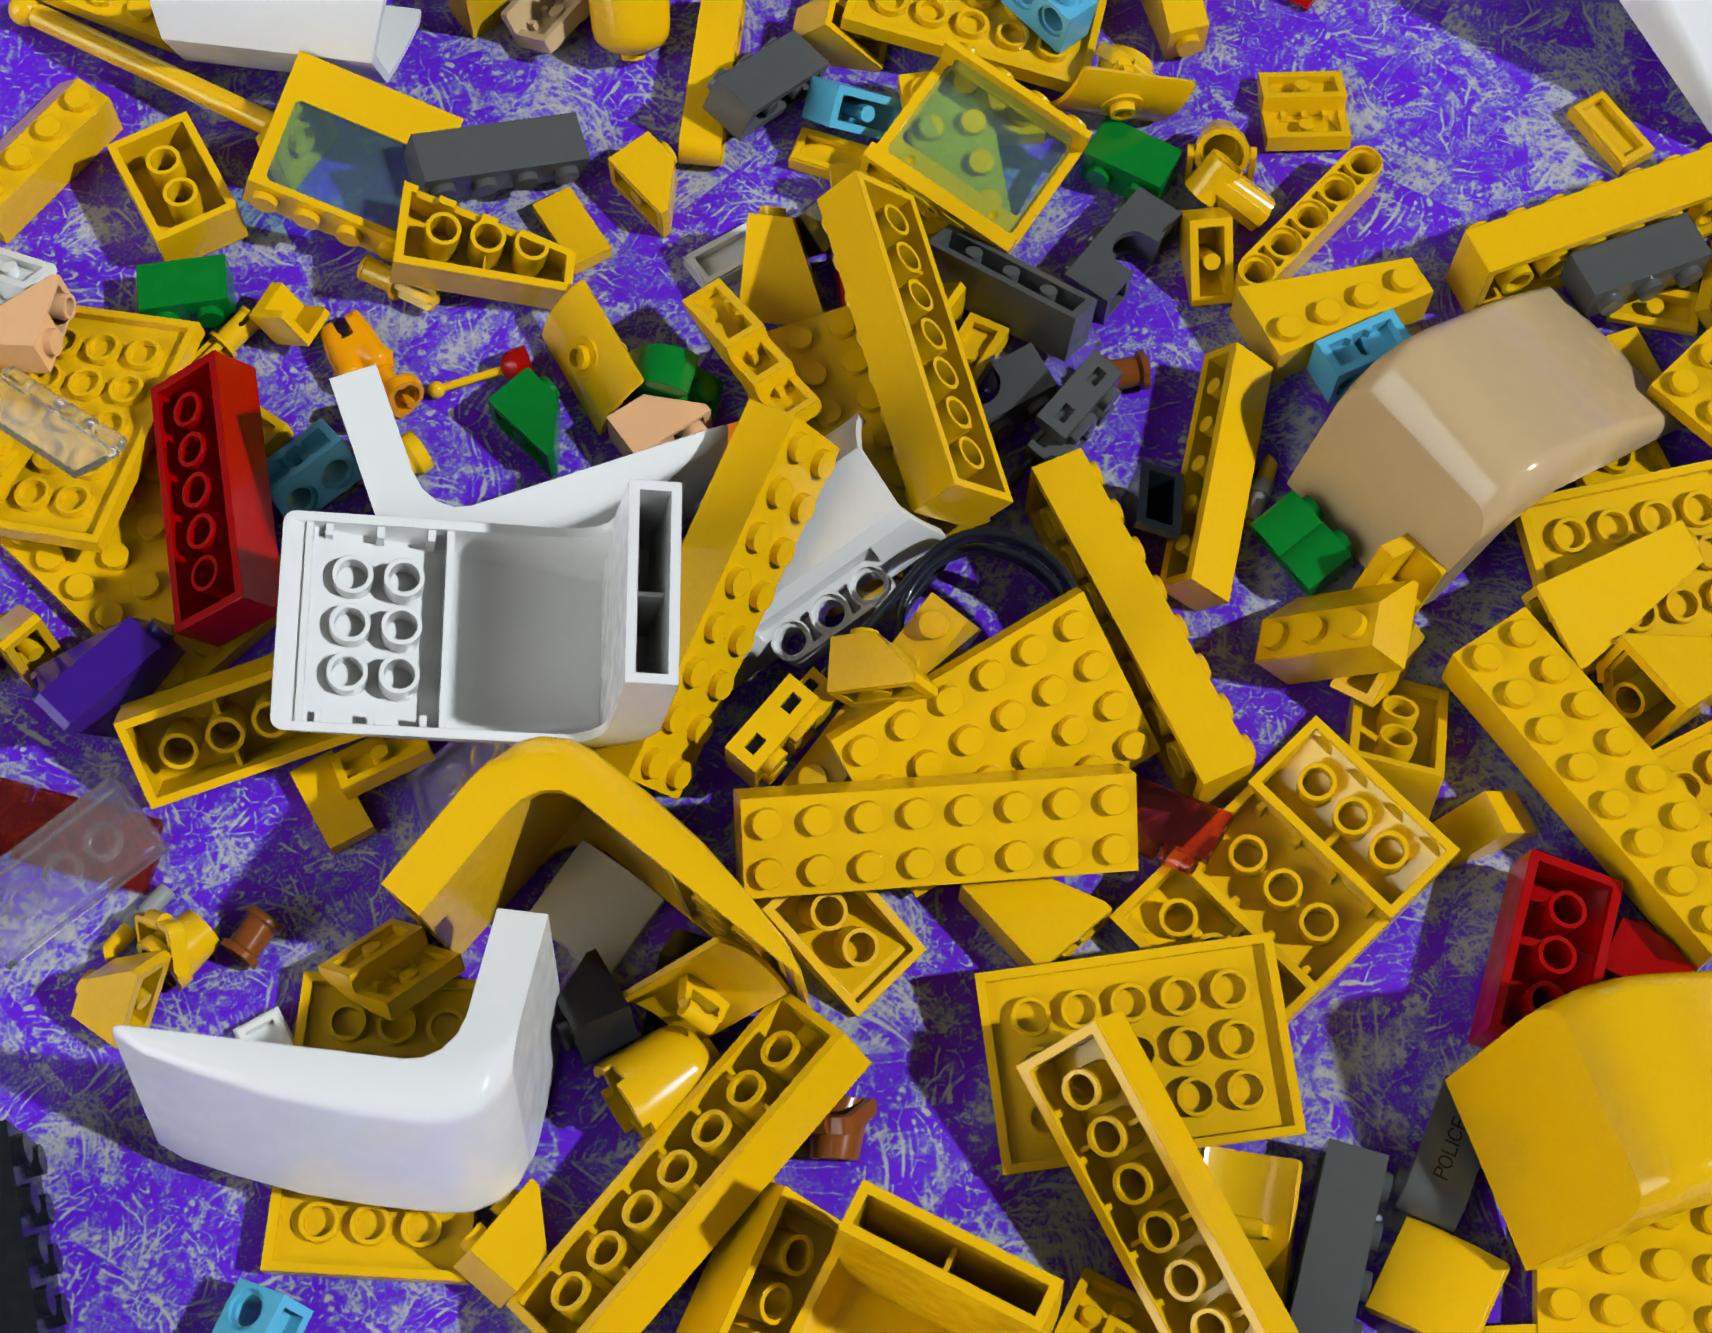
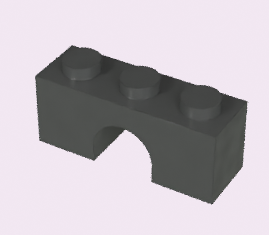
[1060,186,1182,324]
[982,342,1058,441]

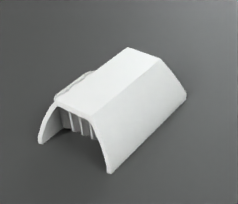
[149,0,422,84]
[681,412,947,690]

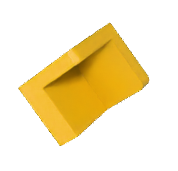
[249,282,330,347]

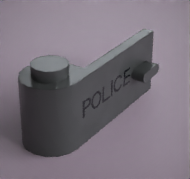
[1390,1075,1481,1234]

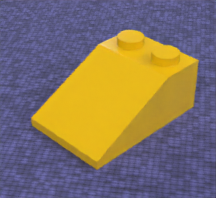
[1343,679,1449,820]
[754,890,927,1017]

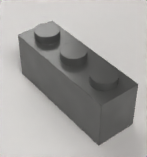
[702,30,830,141]
[1559,212,1712,318]

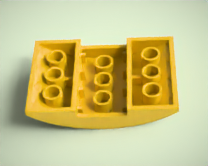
[1109,715,1461,1025]

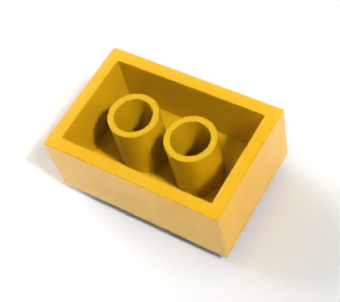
[106,111,249,261]

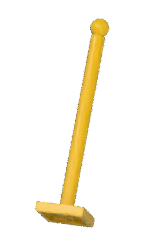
[8,0,339,191]

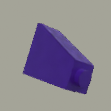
[30,617,186,739]

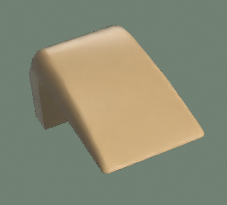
[1287,287,1683,606]

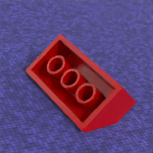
[1468,848,1624,1049]

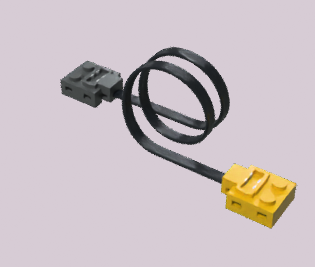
[725,350,1123,787]

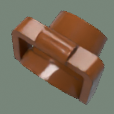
[808,1096,877,1162]

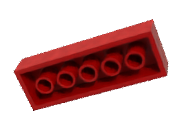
[150,350,280,647]

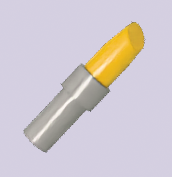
[1244,454,1278,528]
[103,883,176,963]

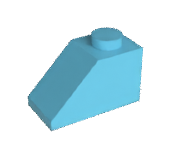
[801,75,902,139]

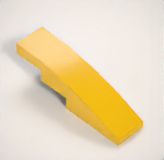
[682,278,824,422]

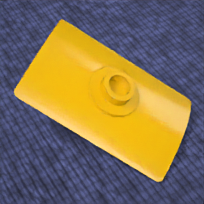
[1050,57,1196,122]
[542,280,644,435]
[622,936,790,1040]
[1201,1146,1303,1306]

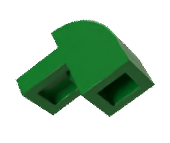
[626,343,724,420]

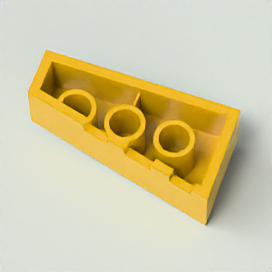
[389,180,576,310]

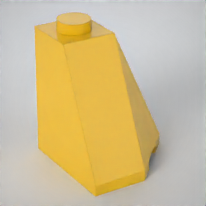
[1596,634,1712,749]

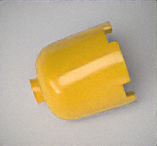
[588,0,670,61]
[593,1025,721,1149]

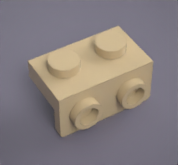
[501,0,590,54]

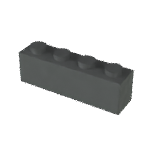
[403,112,590,199]
[928,224,1098,362]
[1285,1138,1394,1333]

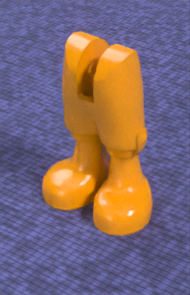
[319,309,424,418]

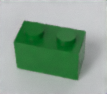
[1080,115,1183,201]
[136,254,236,328]

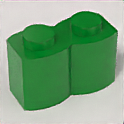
[1250,490,1354,596]

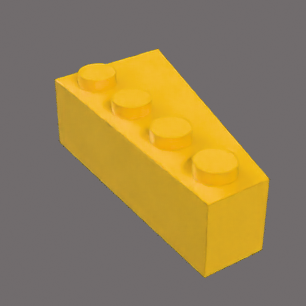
[1229,257,1434,383]

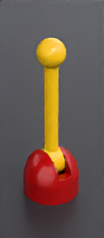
[427,345,534,399]

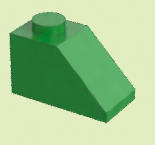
[487,367,562,478]

